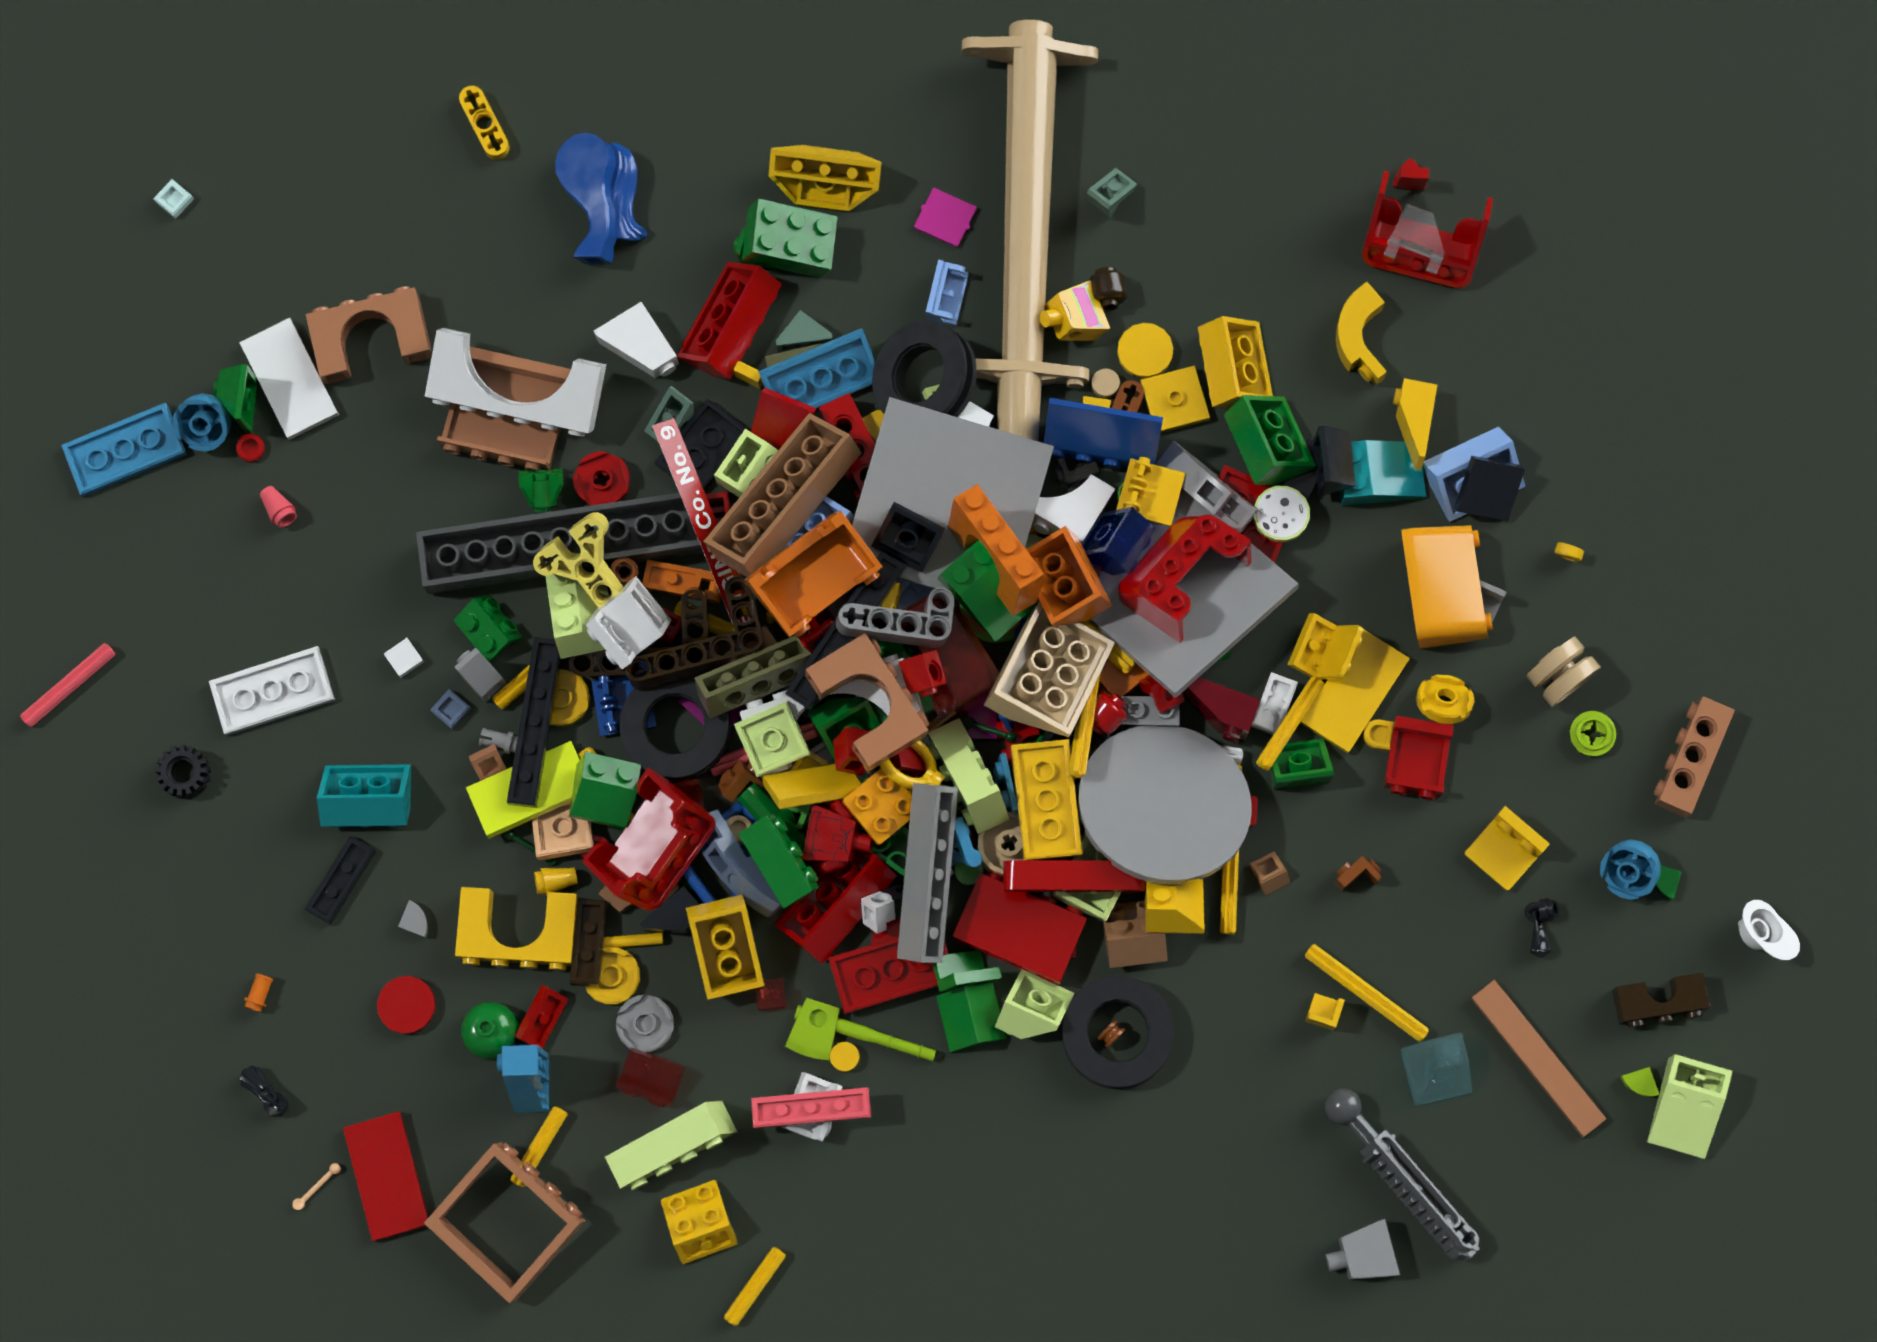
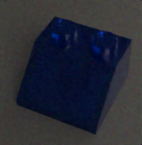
[1082,507,1156,575]

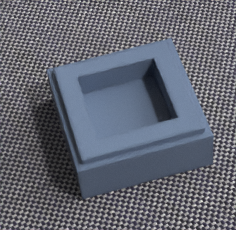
[430,689,471,730]

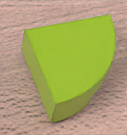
[1620,1067,1660,1097]

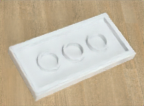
[239,318,339,440]
[209,646,335,736]

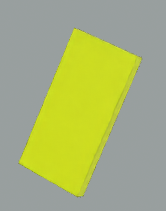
[466,741,580,839]

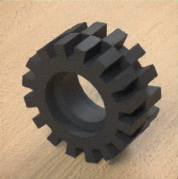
[155,745,211,799]

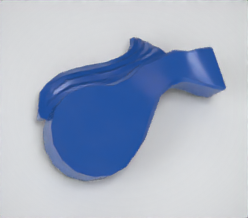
[555,132,647,264]

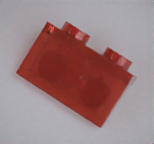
[615,1048,686,1107]

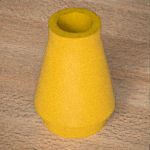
[534,867,578,896]

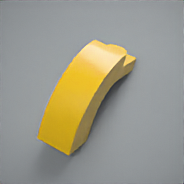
[1336,282,1387,386]

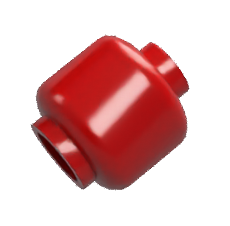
[1093,692,1128,735]

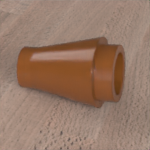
[610,557,638,585]

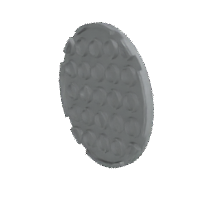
[1077,725,1251,884]

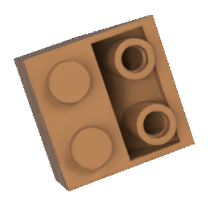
[1102,899,1168,968]

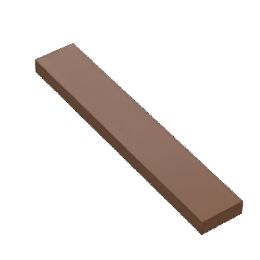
[1471,980,1606,1138]

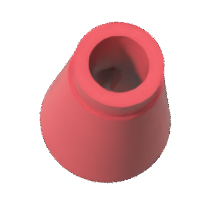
[259,486,297,528]

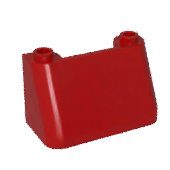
[582,768,716,911]

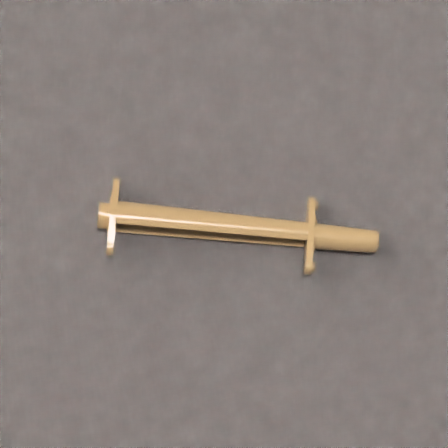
[961,20,1098,441]

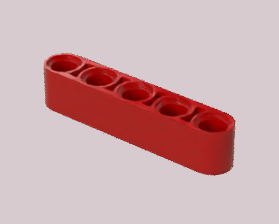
[1003,860,1146,892]

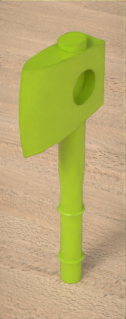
[785,998,936,1062]

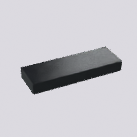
[304,836,376,925]

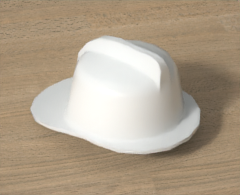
[1738,900,1800,960]

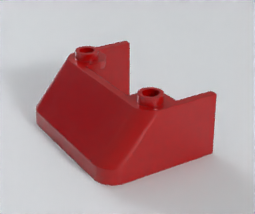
[1362,170,1493,288]

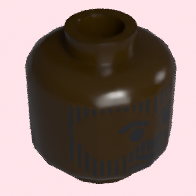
[1089,267,1127,311]

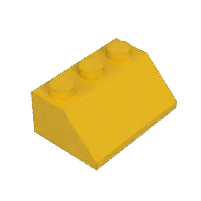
[1198,316,1273,409]
[1145,878,1204,934]

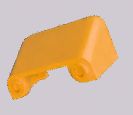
[1401,525,1493,649]

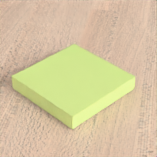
[734,701,811,777]

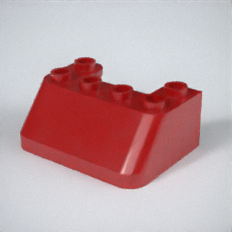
[1118,515,1252,643]

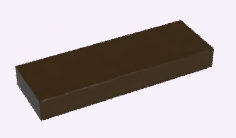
[570,899,608,987]

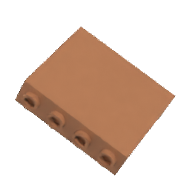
[437,347,571,471]

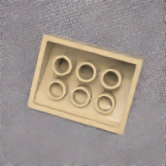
[984,601,1115,737]

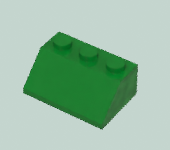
[1224,395,1316,485]
[738,813,819,909]

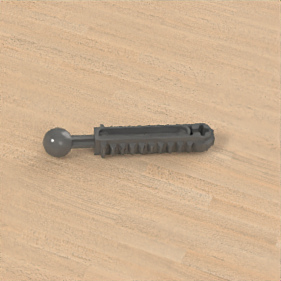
[1325,1088,1480,1262]

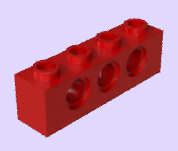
[818,393,875,502]

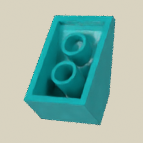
[1340,440,1426,506]

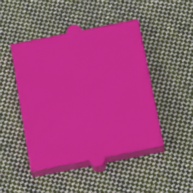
[914,187,977,248]

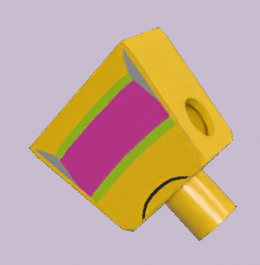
[1040,281,1110,341]

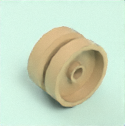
[1526,636,1601,707]
[978,812,1024,877]

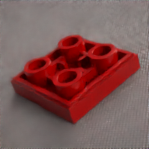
[751,388,816,450]

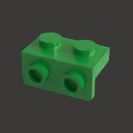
[453,595,522,663]

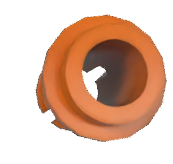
[244,973,273,1012]

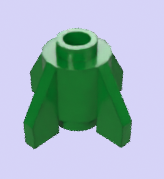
[518,468,563,512]

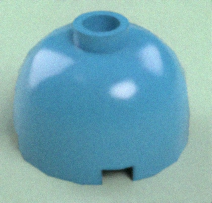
[173,393,232,452]
[1600,839,1661,900]

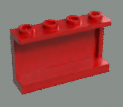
[952,872,1087,986]

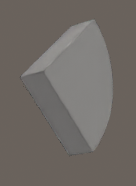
[398,900,428,938]

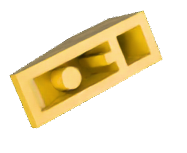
[1393,378,1437,471]

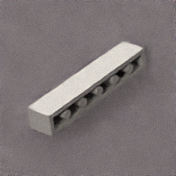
[897,783,958,963]

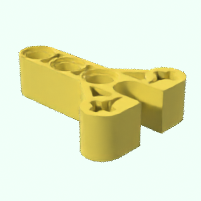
[533,512,624,608]

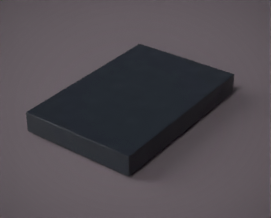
[654,398,749,491]

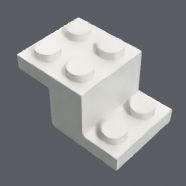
[586,576,672,669]

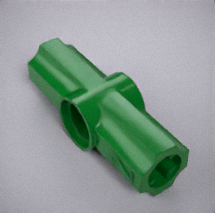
[737,783,806,857]

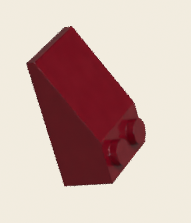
[1182,678,1260,744]

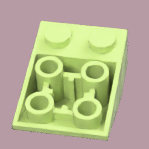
[714,429,778,498]
[1647,1054,1732,1159]

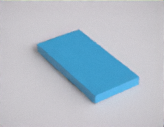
[758,328,875,408]
[61,402,187,497]

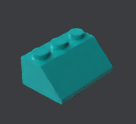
[317,764,411,828]

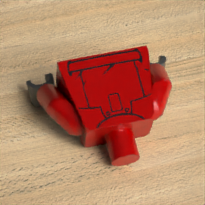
[801,799,874,874]

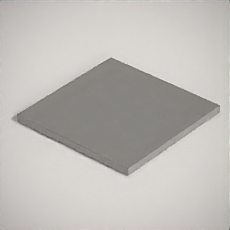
[852,397,1054,589]
[1088,488,1299,698]

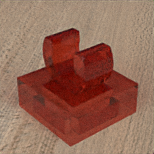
[755,978,787,1011]

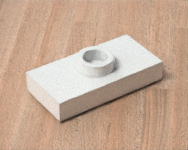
[1251,672,1298,735]

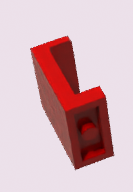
[1383,716,1454,800]

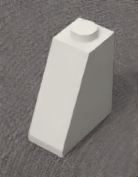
[594,302,679,378]

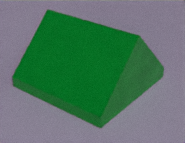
[1270,738,1334,790]
[936,982,1006,1053]

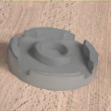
[616,995,674,1053]

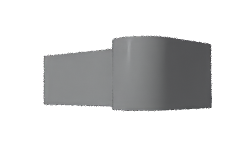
[836,587,954,648]

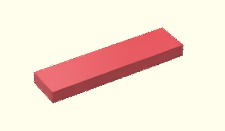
[751,1087,871,1129]

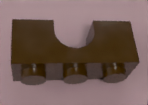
[1612,973,1710,1028]

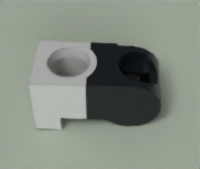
[861,885,904,934]

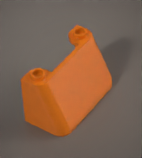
[744,511,883,638]

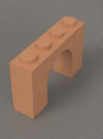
[306,286,432,384]
[805,633,929,772]

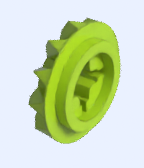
[1569,711,1616,757]

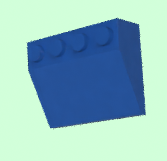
[1044,398,1163,470]

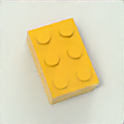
[686,894,764,1000]

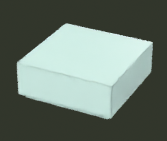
[153,179,194,219]

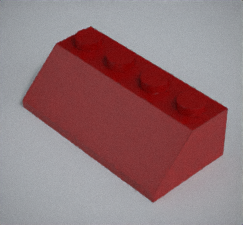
[676,262,782,380]
[773,850,897,964]

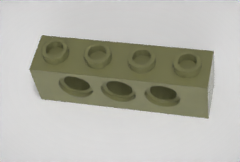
[695,636,811,719]

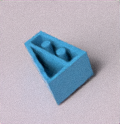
[497,1045,549,1113]

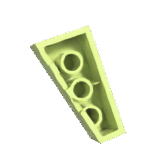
[605,1101,737,1190]

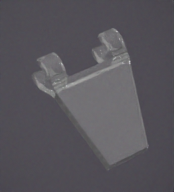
[1384,204,1445,275]

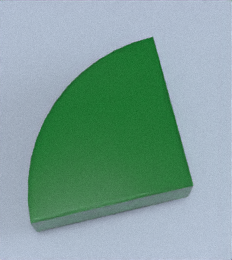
[1655,865,1682,900]

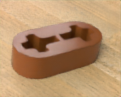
[1112,380,1144,413]

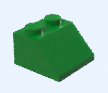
[569,752,641,829]

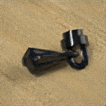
[1525,898,1559,958]
[240,1065,289,1117]

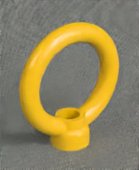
[879,740,946,789]

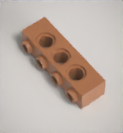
[1653,696,1735,818]

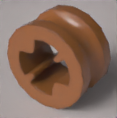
[1097,1020,1126,1049]

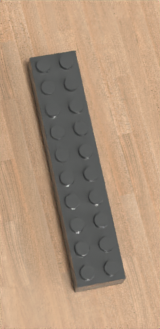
[416,493,704,594]

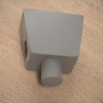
[1325,1219,1400,1280]

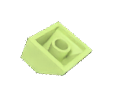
[995,970,1075,1039]

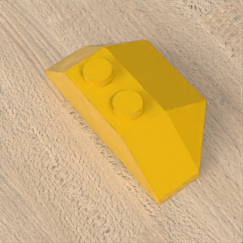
[768,145,882,211]

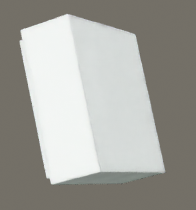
[384,638,424,678]

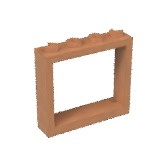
[424,1142,586,1303]

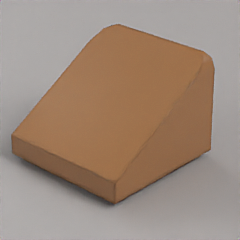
[1249,851,1290,895]

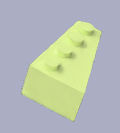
[927,718,1010,834]

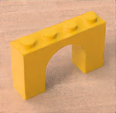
[455,887,580,971]

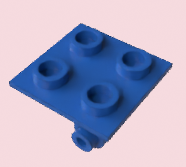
[592,674,657,737]

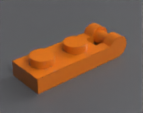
[642,560,721,604]

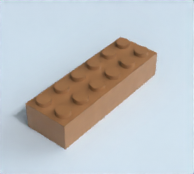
[704,413,861,577]

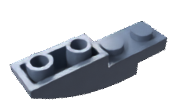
[703,809,782,918]

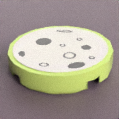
[1253,486,1310,542]

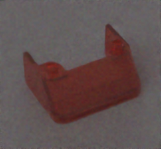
[869,595,999,733]

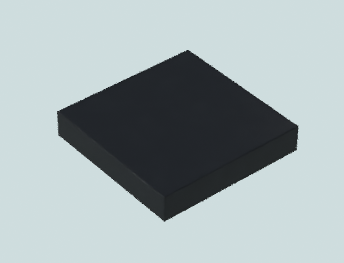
[1454,455,1526,521]

